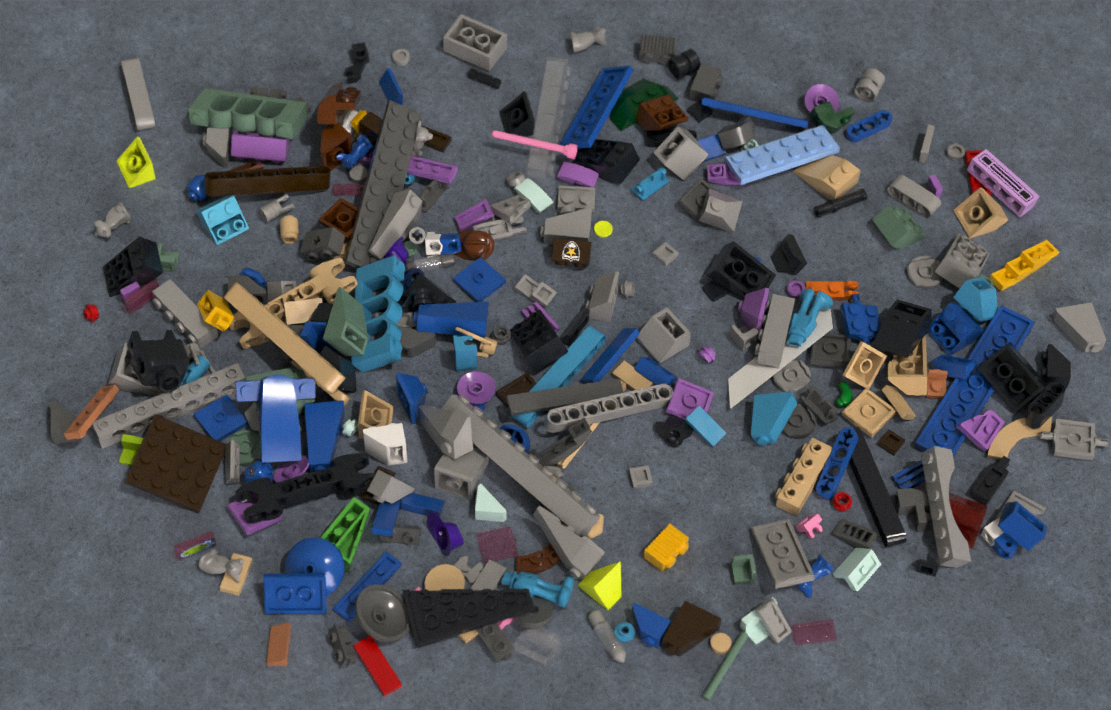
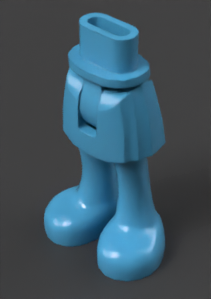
[787,288,833,347]
[502,571,574,608]

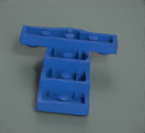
[235,374,315,463]

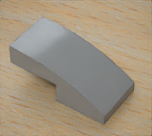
[514,274,557,307]

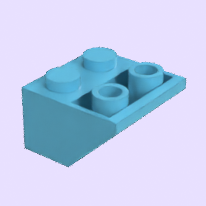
[196,195,249,245]

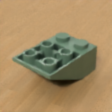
[323,287,368,356]

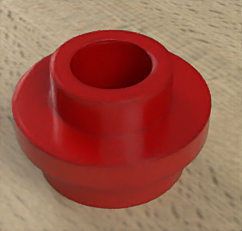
[83,304,99,323]
[832,492,852,511]

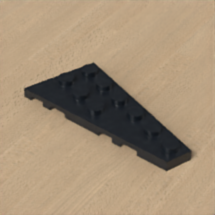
[402,589,535,648]

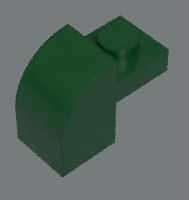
[810,101,855,133]

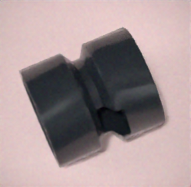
[668,49,701,80]

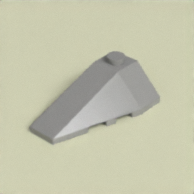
[369,189,422,260]

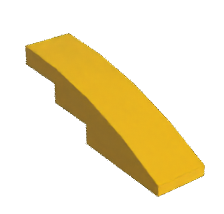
[989,240,1059,291]

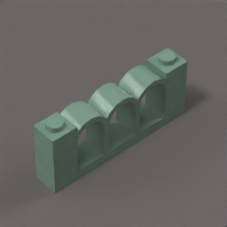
[189,88,308,139]

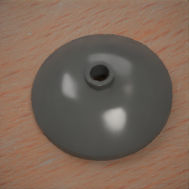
[355,584,411,642]

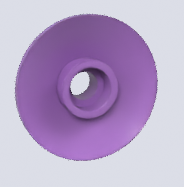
[804,84,839,113]
[457,371,496,405]
[274,455,309,483]

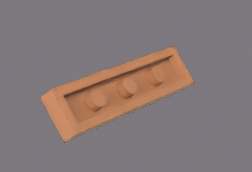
[63,384,119,440]

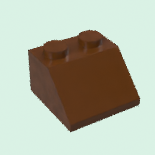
[320,122,352,171]

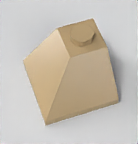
[953,187,1008,238]
[843,341,887,389]

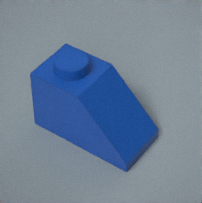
[632,602,671,648]

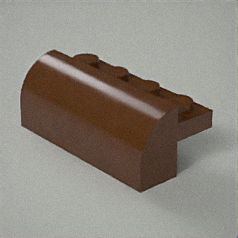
[318,83,361,124]

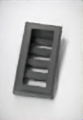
[832,519,878,549]

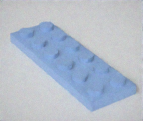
[725,125,840,185]

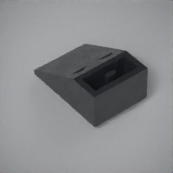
[572,139,640,184]
[103,236,163,297]
[872,299,932,358]
[510,309,568,373]

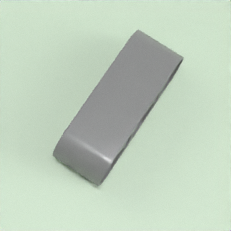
[887,175,941,218]

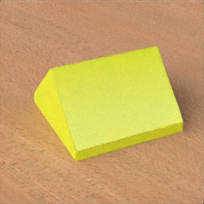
[116,137,156,188]

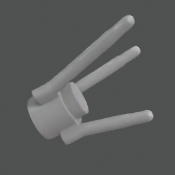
[185,343,215,373]

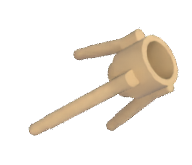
[455,327,498,358]

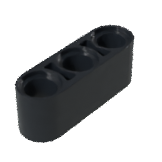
[1025,382,1066,429]

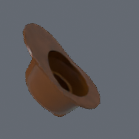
[455,230,495,260]

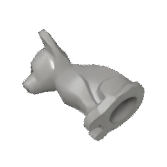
[571,26,607,53]
[412,121,433,157]
[94,202,131,239]
[199,549,244,583]

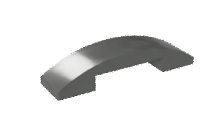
[528,418,592,467]

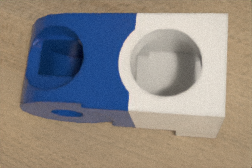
[425,232,461,255]
[981,518,1018,559]

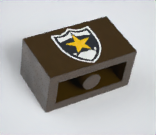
[552,238,592,268]

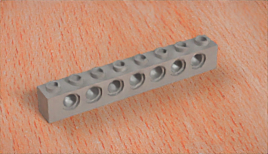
[92,363,245,449]

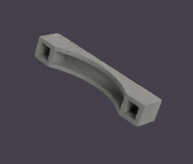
[921,446,971,568]

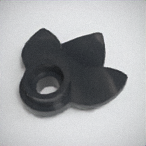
[655,414,694,447]

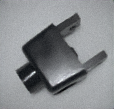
[127,330,189,392]

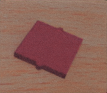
[477,527,519,564]

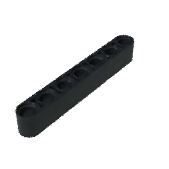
[839,426,906,548]

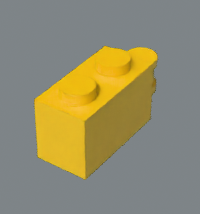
[197,290,234,332]

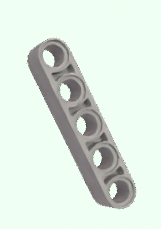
[121,57,156,131]

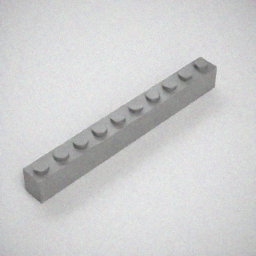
[443,394,601,536]

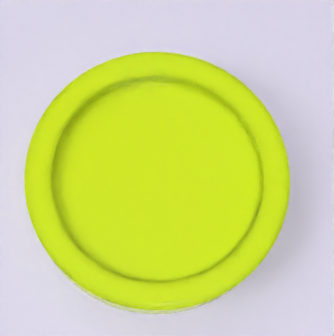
[594,221,613,237]

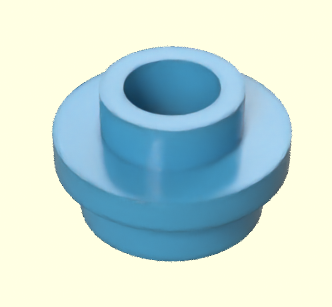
[614,622,635,642]

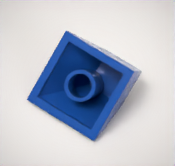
[395,373,428,424]

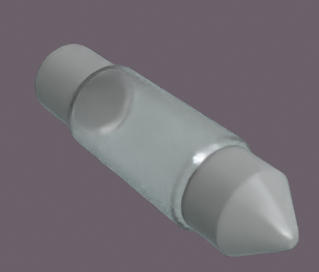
[588,610,626,663]

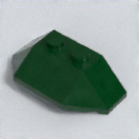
[610,79,678,131]

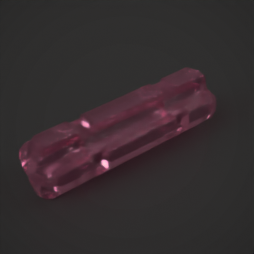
[333,184,365,195]

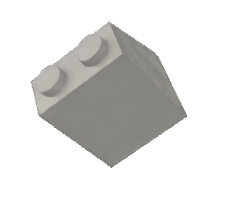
[434,448,489,501]

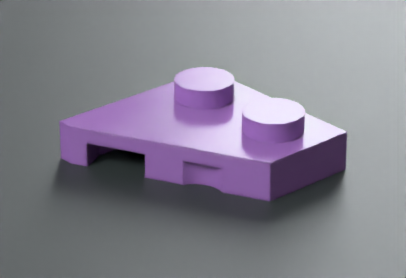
[956,409,1005,451]

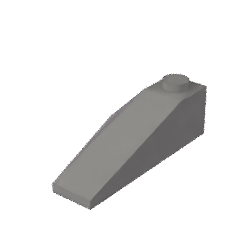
[419,405,473,459]
[533,506,605,581]

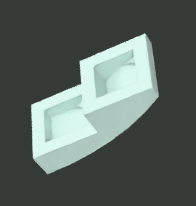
[514,178,554,214]

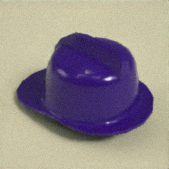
[383,237,409,266]
[427,512,464,556]

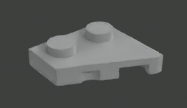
[490,194,531,223]

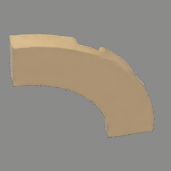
[987,417,1052,461]

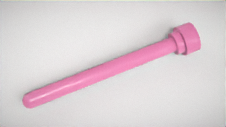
[491,130,578,159]

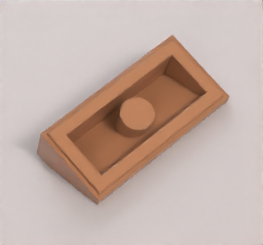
[266,623,292,666]

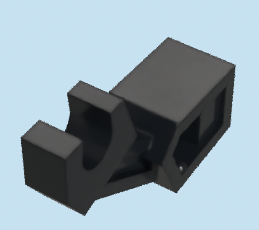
[345,42,369,84]

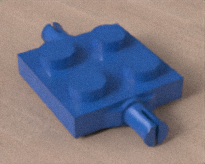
[840,294,881,346]

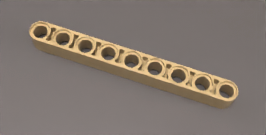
[224,282,345,393]

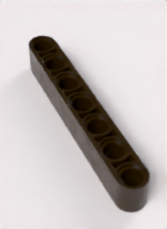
[204,166,331,196]

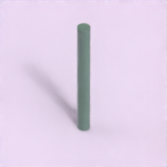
[702,631,748,701]

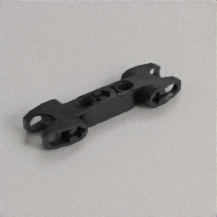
[235,453,376,522]

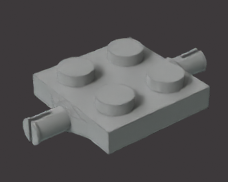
[1040,419,1109,461]

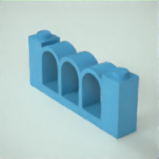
[352,255,405,372]

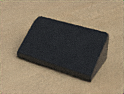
[559,309,590,346]

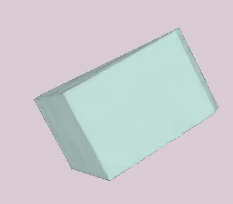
[475,484,506,522]

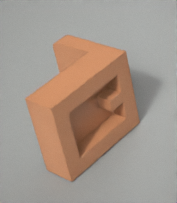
[926,369,948,400]

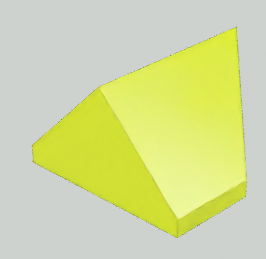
[578,561,622,611]

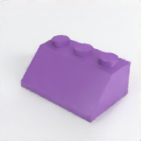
[231,130,291,163]

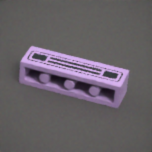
[967,149,1040,217]

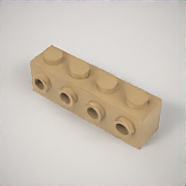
[775,438,833,517]

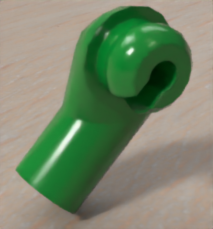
[836,381,853,408]

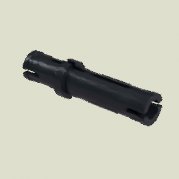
[814,188,867,218]

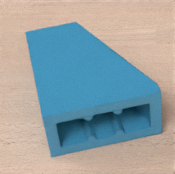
[751,391,797,445]

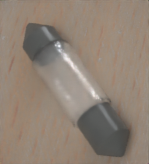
[404,254,459,273]

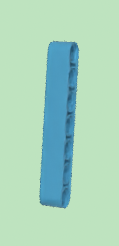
[511,326,607,428]

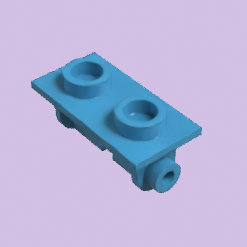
[631,168,670,201]

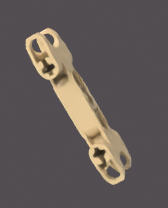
[229,258,358,349]

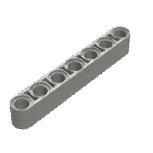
[544,384,673,433]

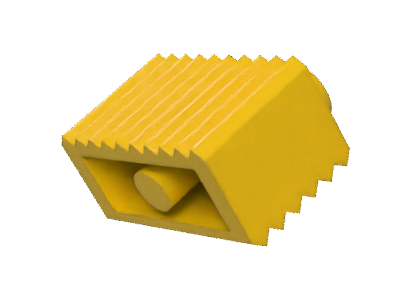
[644,524,689,572]

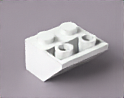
[363,423,407,466]

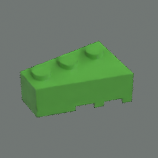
[321,497,370,573]

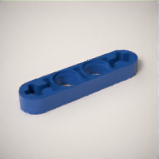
[816,427,858,500]

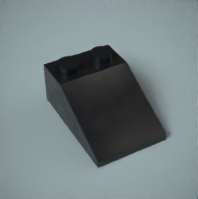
[706,241,776,298]

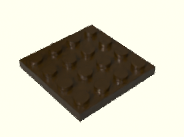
[124,414,227,514]

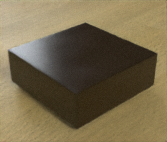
[878,430,905,456]

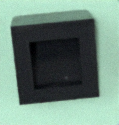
[916,559,939,577]

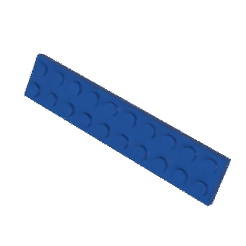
[914,305,1035,458]

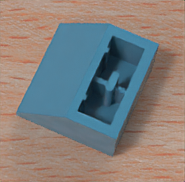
[953,277,998,322]

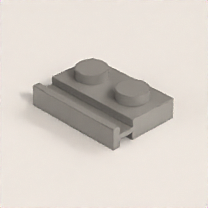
[558,186,595,213]

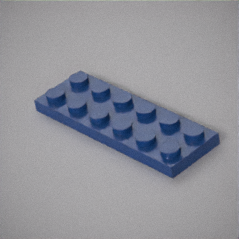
[559,65,634,149]

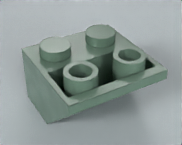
[873,205,926,249]

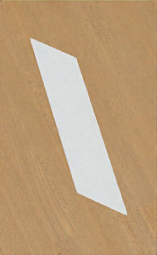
[728,309,833,408]

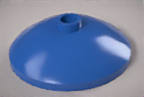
[285,537,345,596]

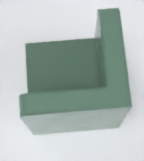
[158,243,180,272]
[731,554,756,585]

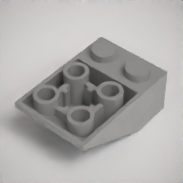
[935,234,990,288]

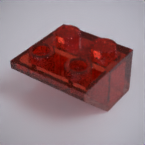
[949,493,988,548]

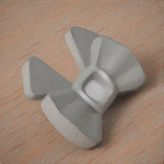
[454,556,483,584]

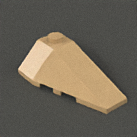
[888,335,927,396]

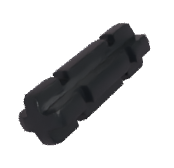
[468,68,501,89]

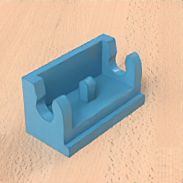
[453,335,477,372]

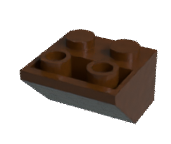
[635,95,689,131]

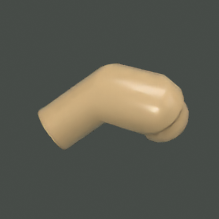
[582,514,604,539]

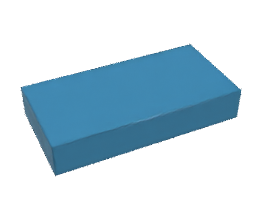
[685,406,727,447]

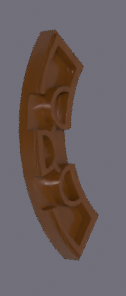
[516,522,577,574]

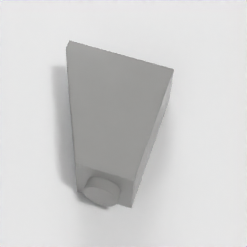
[540,208,592,245]
[1052,302,1106,353]

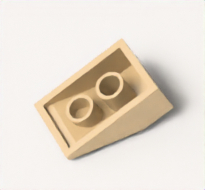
[793,155,860,199]

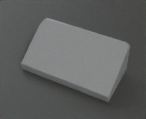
[225,440,240,484]

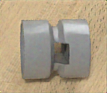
[854,68,885,102]

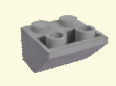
[653,126,709,181]
[636,307,691,364]

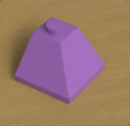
[738,288,769,332]

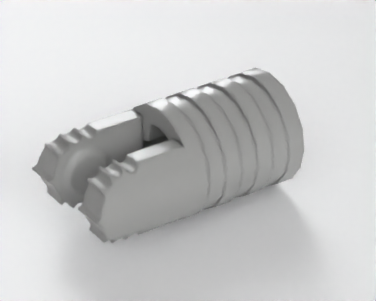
[259,194,295,223]
[409,227,427,244]

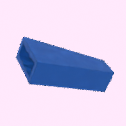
[413,302,489,338]
[305,401,345,473]

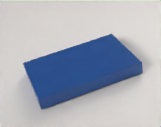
[264,573,327,614]

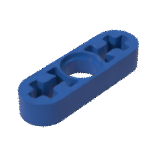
[846,110,892,142]

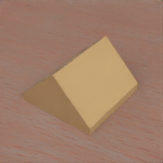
[358,390,394,439]

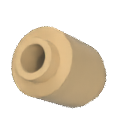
[279,215,299,244]

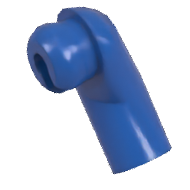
[240,268,267,287]

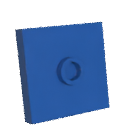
[453,257,506,302]
[194,395,248,441]

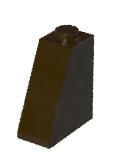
[661,601,722,657]

